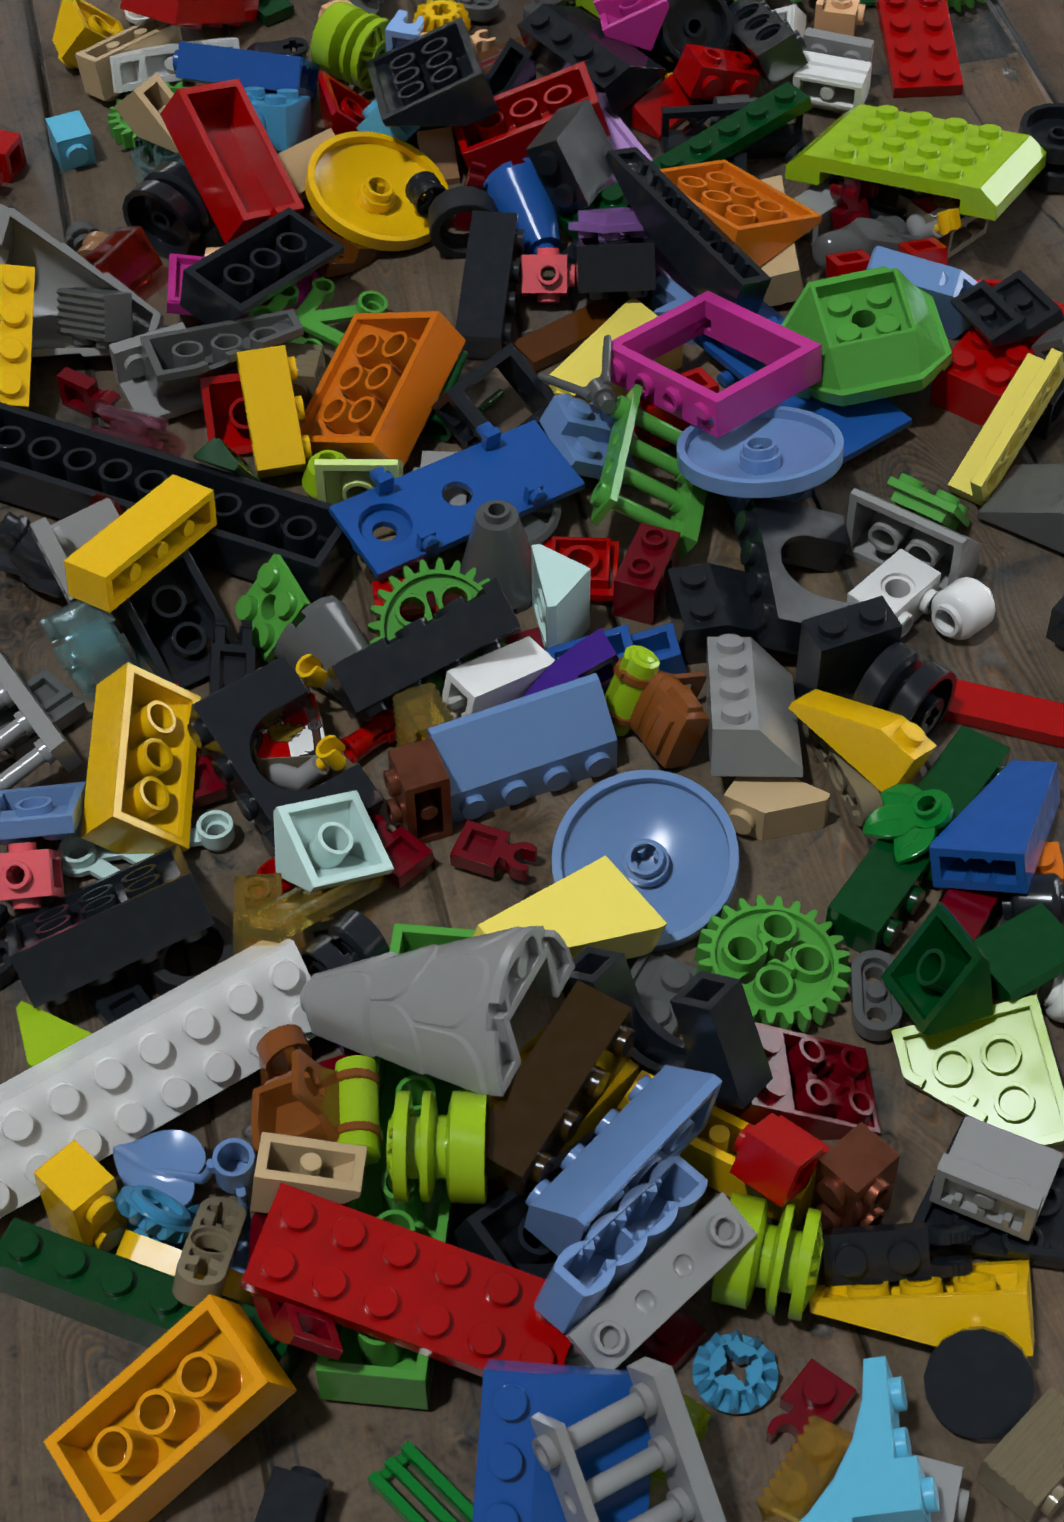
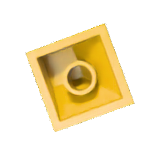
[52,0,124,69]

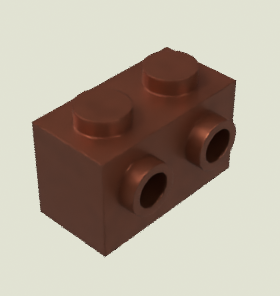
[383,738,453,844]
[811,1122,900,1229]

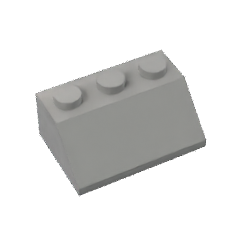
[845,488,982,592]

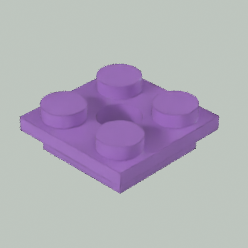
[568,207,650,241]

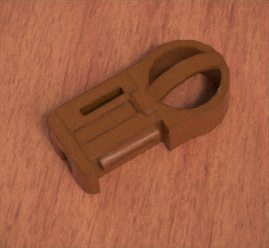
[256,1024,313,1086]

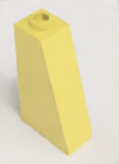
[549,298,683,403]
[473,855,667,959]

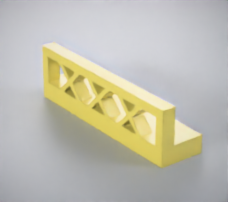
[948,348,1064,506]

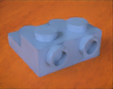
[539,394,639,485]
[0,782,86,845]

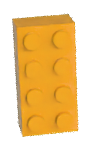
[43,1294,297,1522]

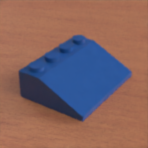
[472,1359,652,1522]

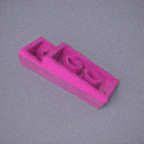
[593,0,670,51]

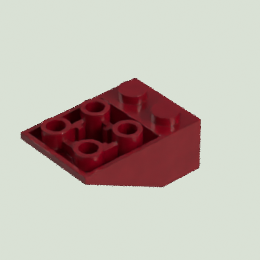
[717,1022,880,1140]

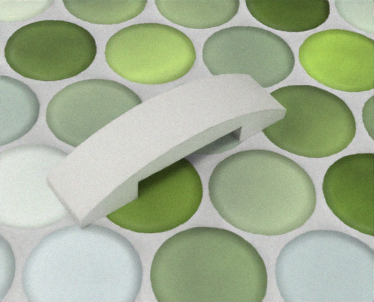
[110,37,239,93]

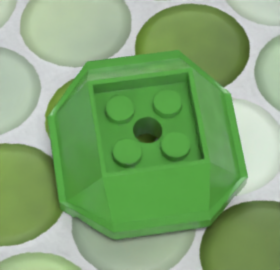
[781,266,952,407]

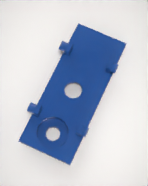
[693,301,912,464]
[329,420,585,579]

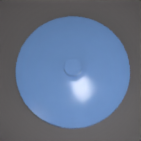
[677,406,844,498]
[551,769,740,952]

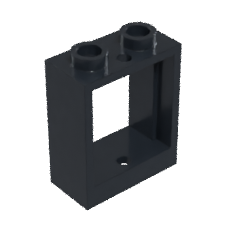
[431,343,555,449]

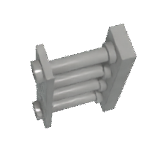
[0,650,83,790]
[564,1192,757,1369]
[530,1357,726,1522]

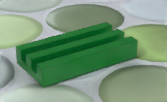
[368,1441,474,1522]

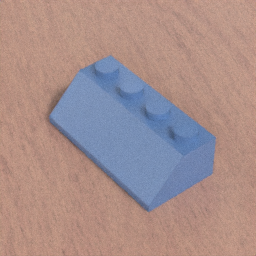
[428,673,617,824]
[524,1065,722,1256]

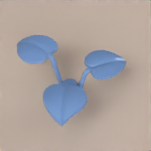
[113,1130,257,1273]

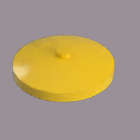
[305,131,449,251]

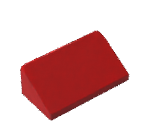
[631,74,701,140]

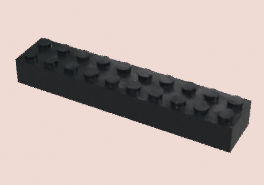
[0,402,356,600]

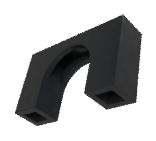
[734,498,853,655]
[187,655,384,857]
[562,945,773,1109]

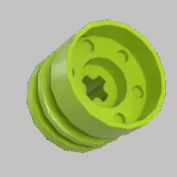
[310,1,391,92]
[386,1090,489,1204]
[711,1192,824,1322]

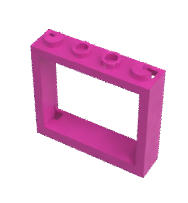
[611,291,822,438]

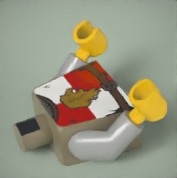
[897,189,989,259]
[250,654,346,790]

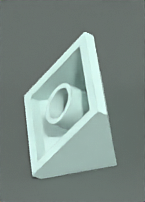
[531,544,591,648]
[273,790,394,892]

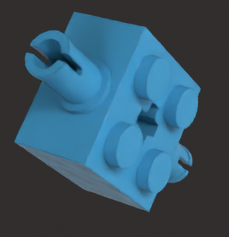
[244,86,311,151]

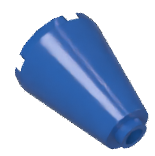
[483,157,561,255]

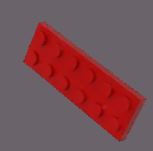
[240,1183,571,1377]

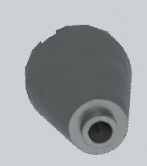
[460,500,532,614]
[274,595,390,704]

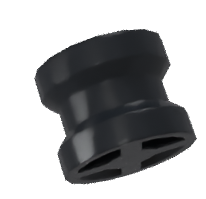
[405,171,446,219]

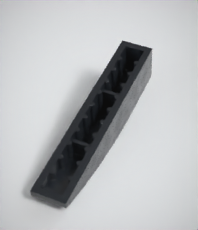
[605,147,771,314]

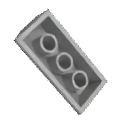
[705,634,803,777]

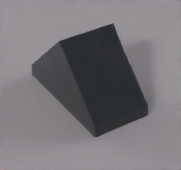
[487,37,536,96]

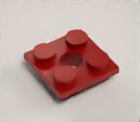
[544,536,619,604]

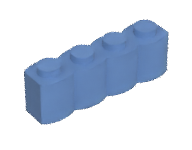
[534,1155,708,1334]

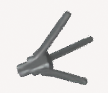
[538,335,617,414]

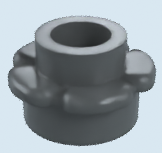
[65,220,99,252]

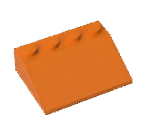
[660,159,822,267]
[299,311,466,467]

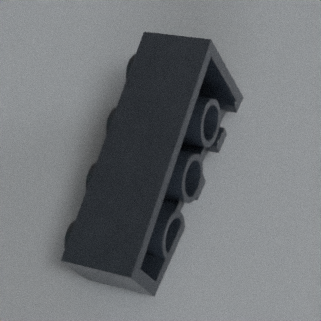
[327,578,521,721]

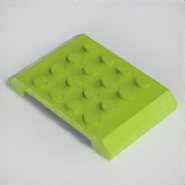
[785,104,1047,221]

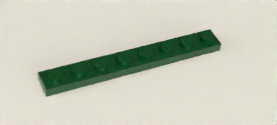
[558,81,811,237]

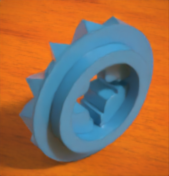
[116,1185,193,1244]
[692,1329,779,1414]

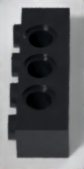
[728,0,808,86]

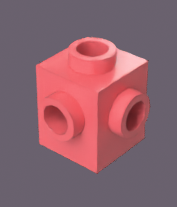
[522,248,575,304]
[0,842,65,910]

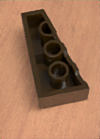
[485,980,636,1197]

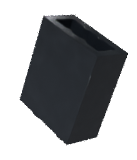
[526,99,613,215]
[794,596,902,700]

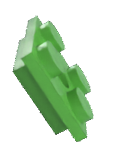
[887,473,971,531]
[235,554,311,662]

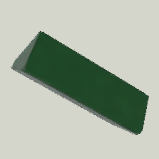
[193,437,262,482]

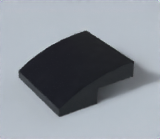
[950,270,1064,346]

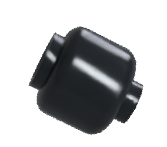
[1002,873,1064,926]

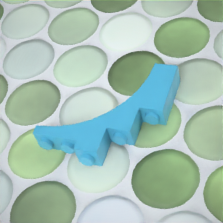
[799,1356,940,1522]

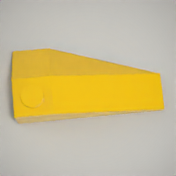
[809,1260,1034,1356]

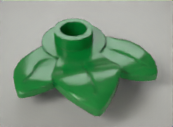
[862,784,954,864]

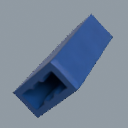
[173,41,320,100]
[929,760,1060,894]

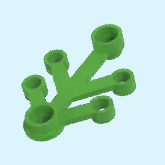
[245,278,388,351]

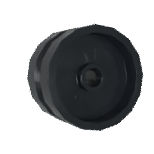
[651,0,733,67]
[1018,103,1064,192]
[122,161,215,260]
[852,642,957,739]

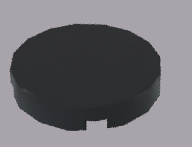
[923,1326,1035,1440]

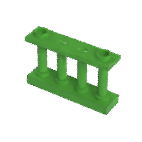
[590,384,707,562]

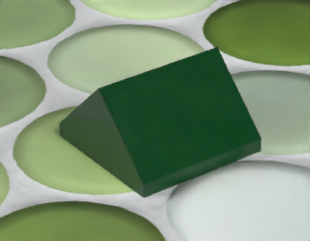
[880,902,993,1036]
[974,903,1064,1002]

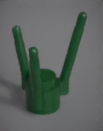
[423,350,504,442]

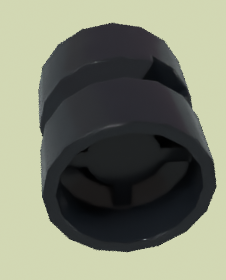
[299,910,390,976]

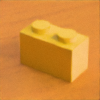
[33,1139,127,1252]

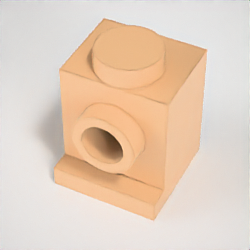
[814,0,866,36]

